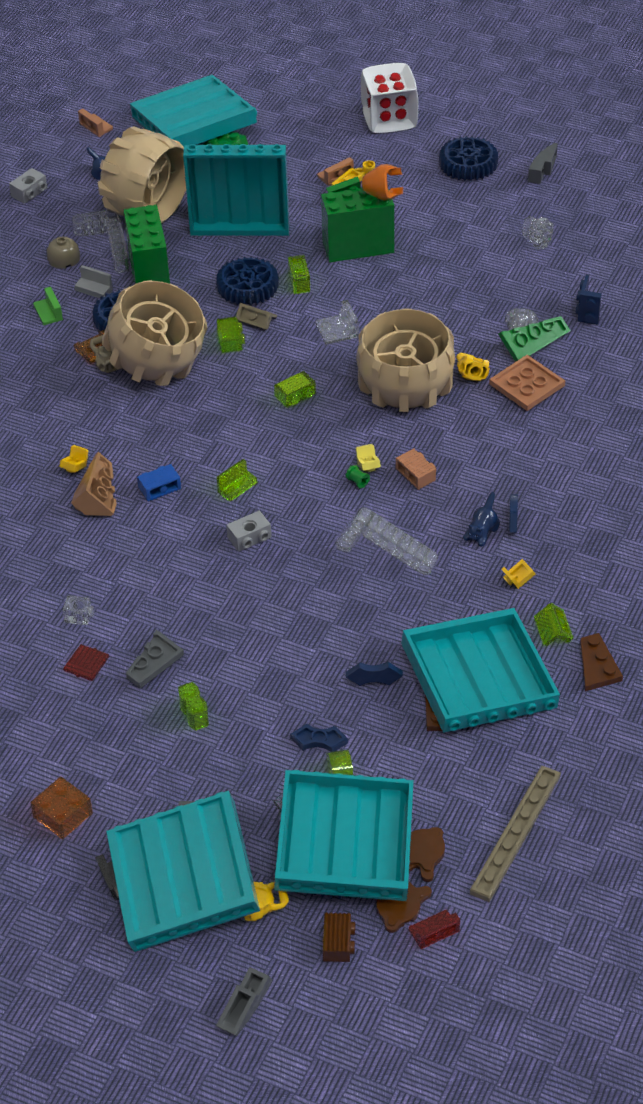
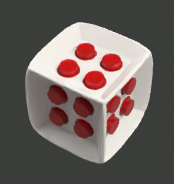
[361,63,418,133]

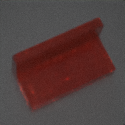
[409,910,460,949]

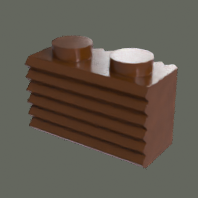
[323,912,355,962]

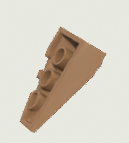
[71,452,117,516]

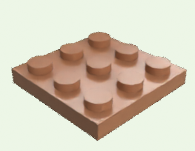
[489,355,565,411]

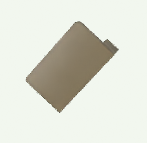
[235,303,277,330]

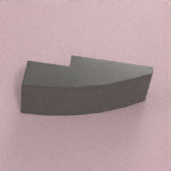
[528,143,558,184]
[216,967,273,1036]

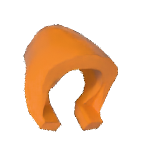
[362,164,403,201]

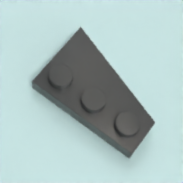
[126,629,184,688]

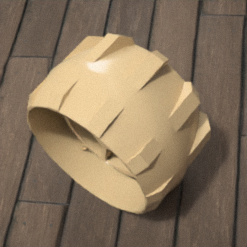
[98,126,186,223]
[102,280,207,386]
[356,309,455,412]

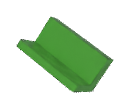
[33,287,63,325]

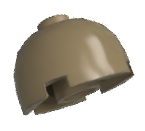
[47,237,80,269]

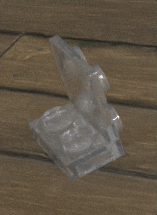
[315,300,359,345]

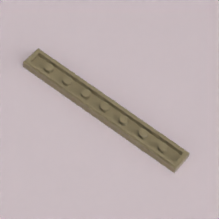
[470,765,561,903]

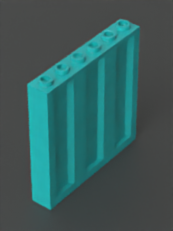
[130,75,257,147]
[183,144,290,236]
[401,608,560,733]
[274,770,414,901]
[106,791,260,952]

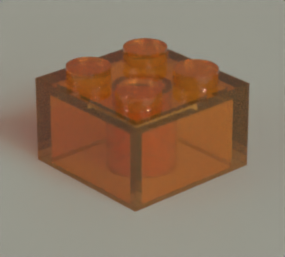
[30,776,93,840]

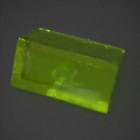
[217,459,257,502]
[534,603,574,646]

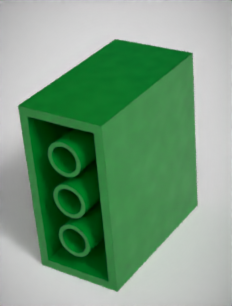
[321,188,394,263]
[124,205,170,284]

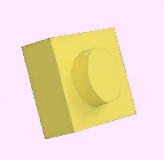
[356,444,381,472]

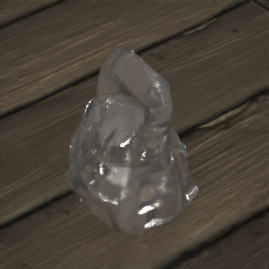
[521,216,554,249]
[505,308,538,331]

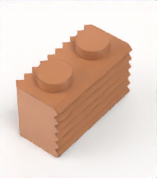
[396,448,436,490]

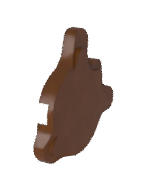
[409,827,445,882]
[377,881,432,933]

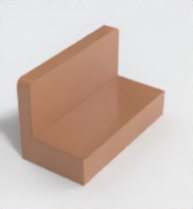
[78,109,113,137]
[317,157,354,186]

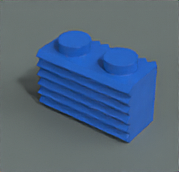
[137,464,181,502]

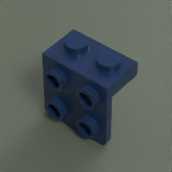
[575,274,602,324]

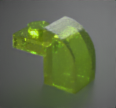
[326,749,353,775]

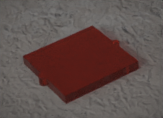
[63,644,109,681]

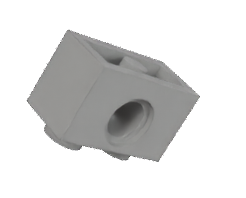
[9,168,47,204]
[226,510,272,552]

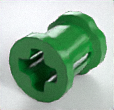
[345,465,370,488]

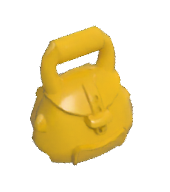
[456,352,490,381]
[244,882,289,921]

